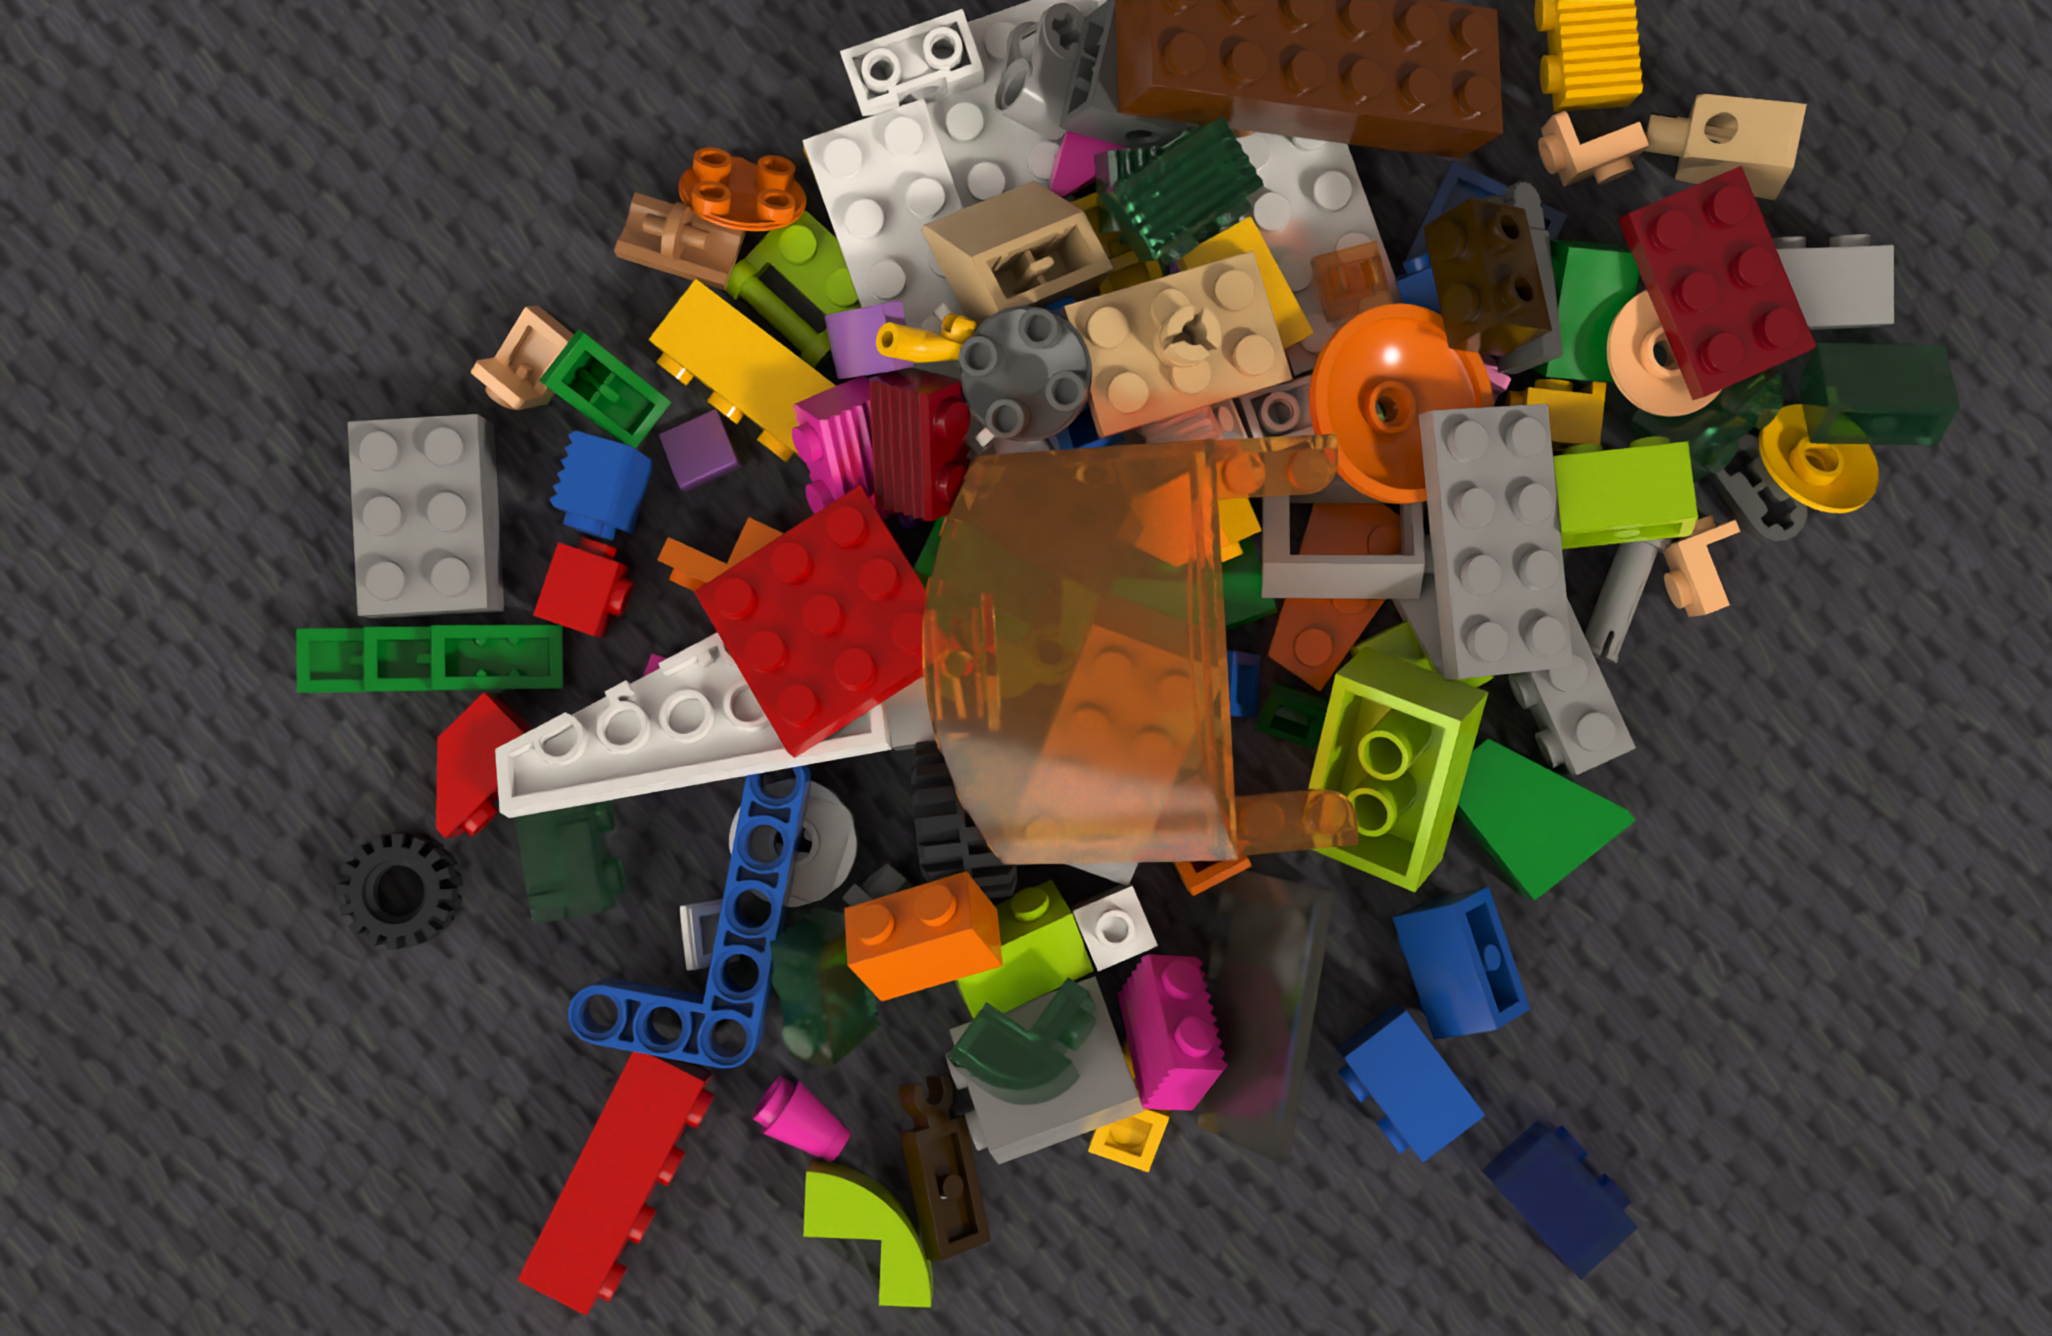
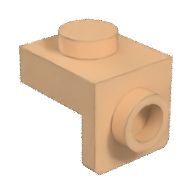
[1538,111,1649,187]
[471,305,574,410]
[1663,515,1741,617]

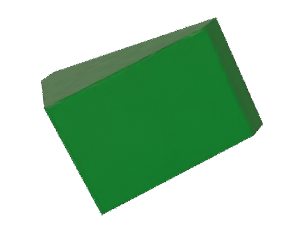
[539,329,672,449]

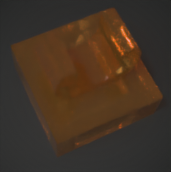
[1310,240,1393,324]

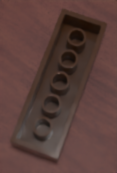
[1115,0,1503,159]

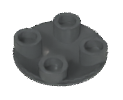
[959,305,1092,442]

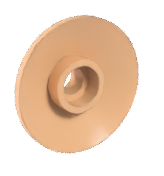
[1607,290,1722,417]

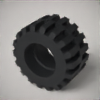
[911,734,1018,899]

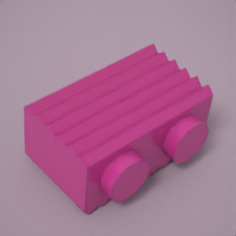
[792,376,898,519]
[1117,954,1228,1110]

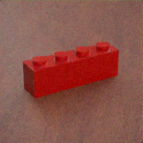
[517,1052,715,1316]

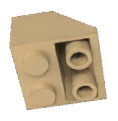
[921,180,1114,327]

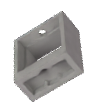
[1261,453,1434,599]

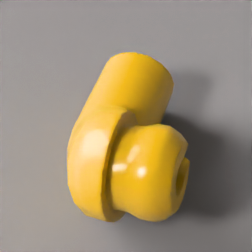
[876,313,978,363]

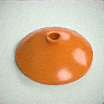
[1309,303,1494,504]

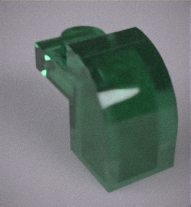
[947,977,1097,1105]

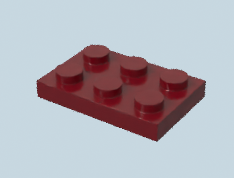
[1618,166,1817,400]

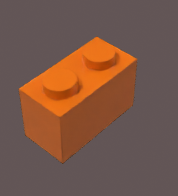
[844,871,1003,1002]

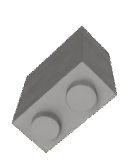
[945,976,1144,1164]

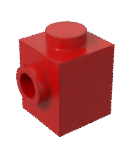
[533,537,634,638]

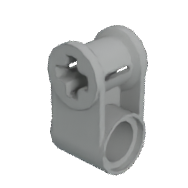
[994,3,1085,140]

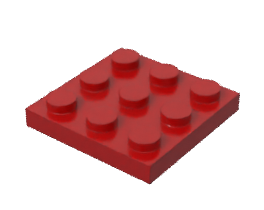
[694,485,964,758]

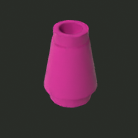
[752,1075,851,1163]

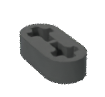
[1705,433,1807,543]

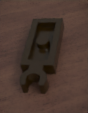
[899,1074,991,1261]

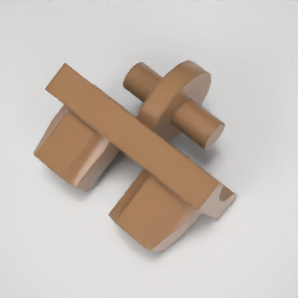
[614,192,746,291]

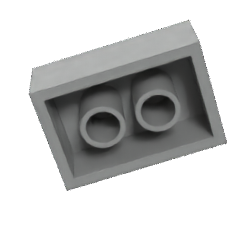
[348,414,504,619]

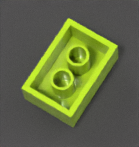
[1295,647,1488,892]

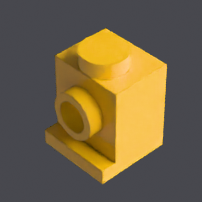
[1504,379,1606,451]

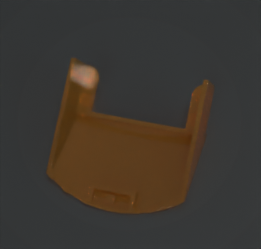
[922,434,1358,865]

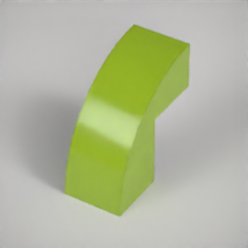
[803,1160,933,1307]

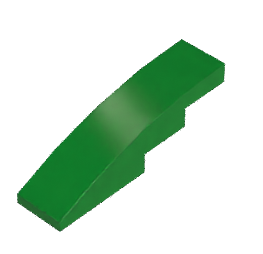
[296,625,563,693]

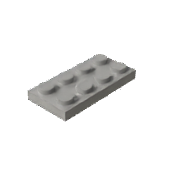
[1419,404,1574,680]

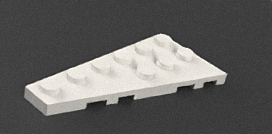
[495,632,892,818]

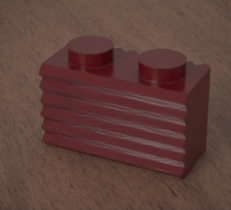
[869,367,973,521]

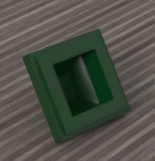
[1254,683,1329,749]

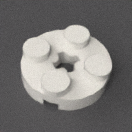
[729,778,859,907]

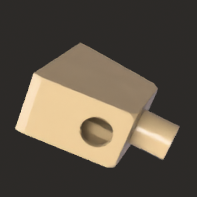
[1644,94,1807,201]

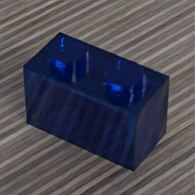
[1482,1120,1638,1280]

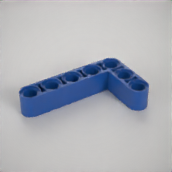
[568,765,811,1068]

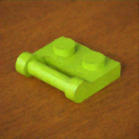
[724,210,862,371]

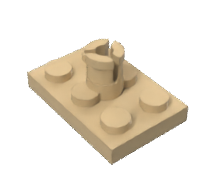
[1060,250,1293,439]

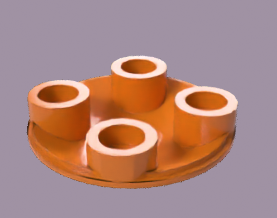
[678,147,806,231]

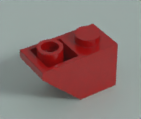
[436,692,532,838]

